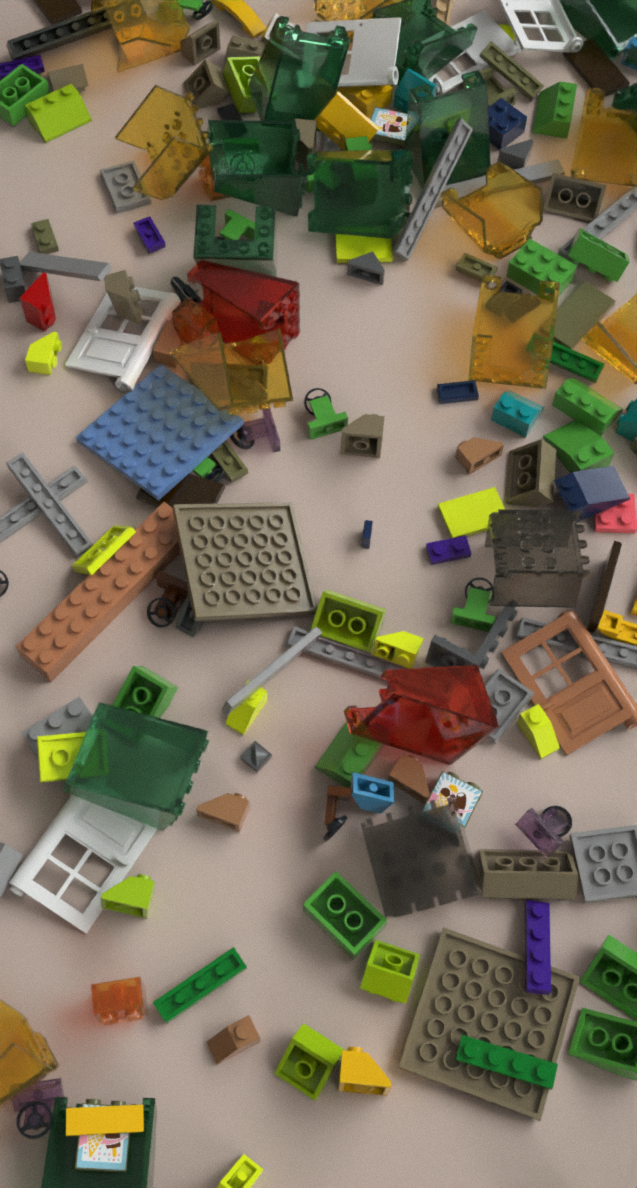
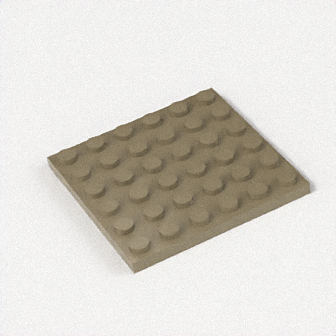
[172,502,318,621]
[398,927,580,1121]

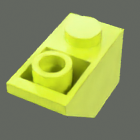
[25,332,62,375]
[372,631,424,670]

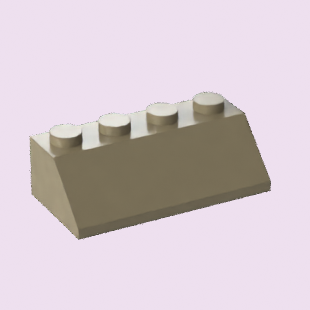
[479,849,578,900]

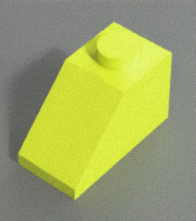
[225,680,268,735]
[517,704,560,759]
[217,1154,263,1188]

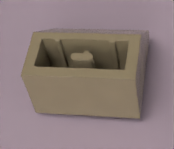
[104,270,144,324]

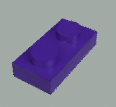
[133,216,166,253]
[426,536,472,565]

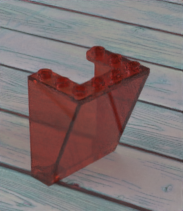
[187,260,300,366]
[344,665,499,765]

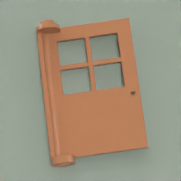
[501,610,637,756]

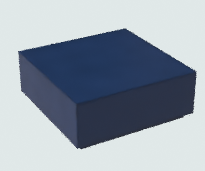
[361,520,373,549]

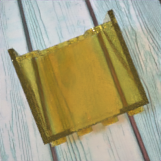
[91,0,190,73]
[169,329,293,416]

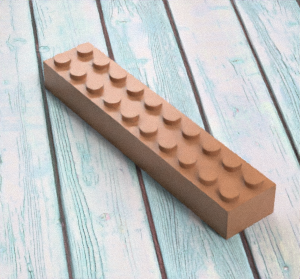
[16,502,181,682]

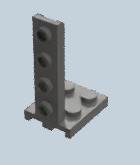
[425,599,518,687]

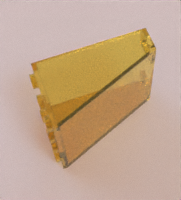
[571,88,637,187]
[468,275,560,389]

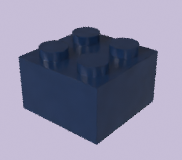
[475,98,527,150]

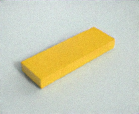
[65,1105,144,1136]

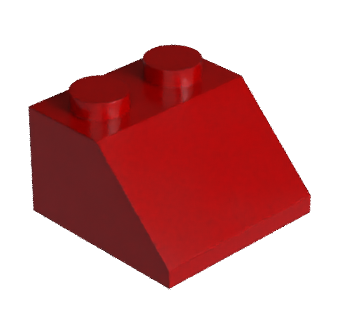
[20,272,56,332]

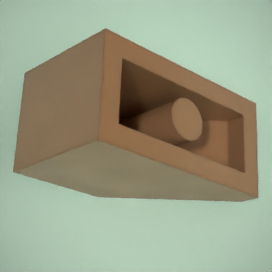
[153,320,185,368]
[455,437,504,475]
[388,753,430,804]
[196,793,250,832]
[206,1015,261,1065]

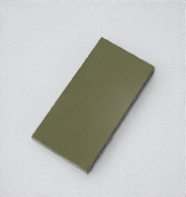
[539,281,616,350]

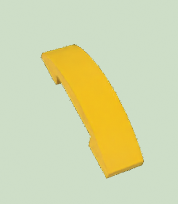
[211,0,266,39]
[597,610,637,646]

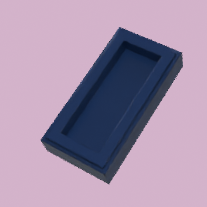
[436,380,479,404]

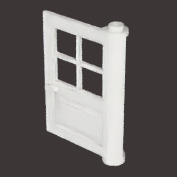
[498,0,583,52]
[404,10,523,95]
[293,17,401,88]
[65,287,181,393]
[9,777,161,934]

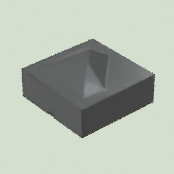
[240,741,272,773]

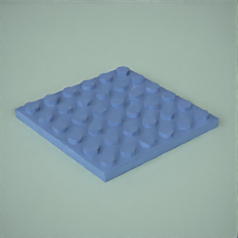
[76,364,244,501]

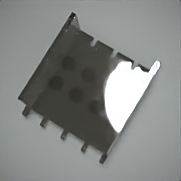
[485,509,592,608]
[360,794,483,919]

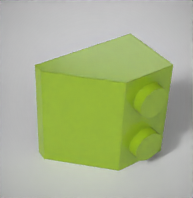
[101,874,155,919]
[360,939,420,1004]
[274,1023,345,1101]

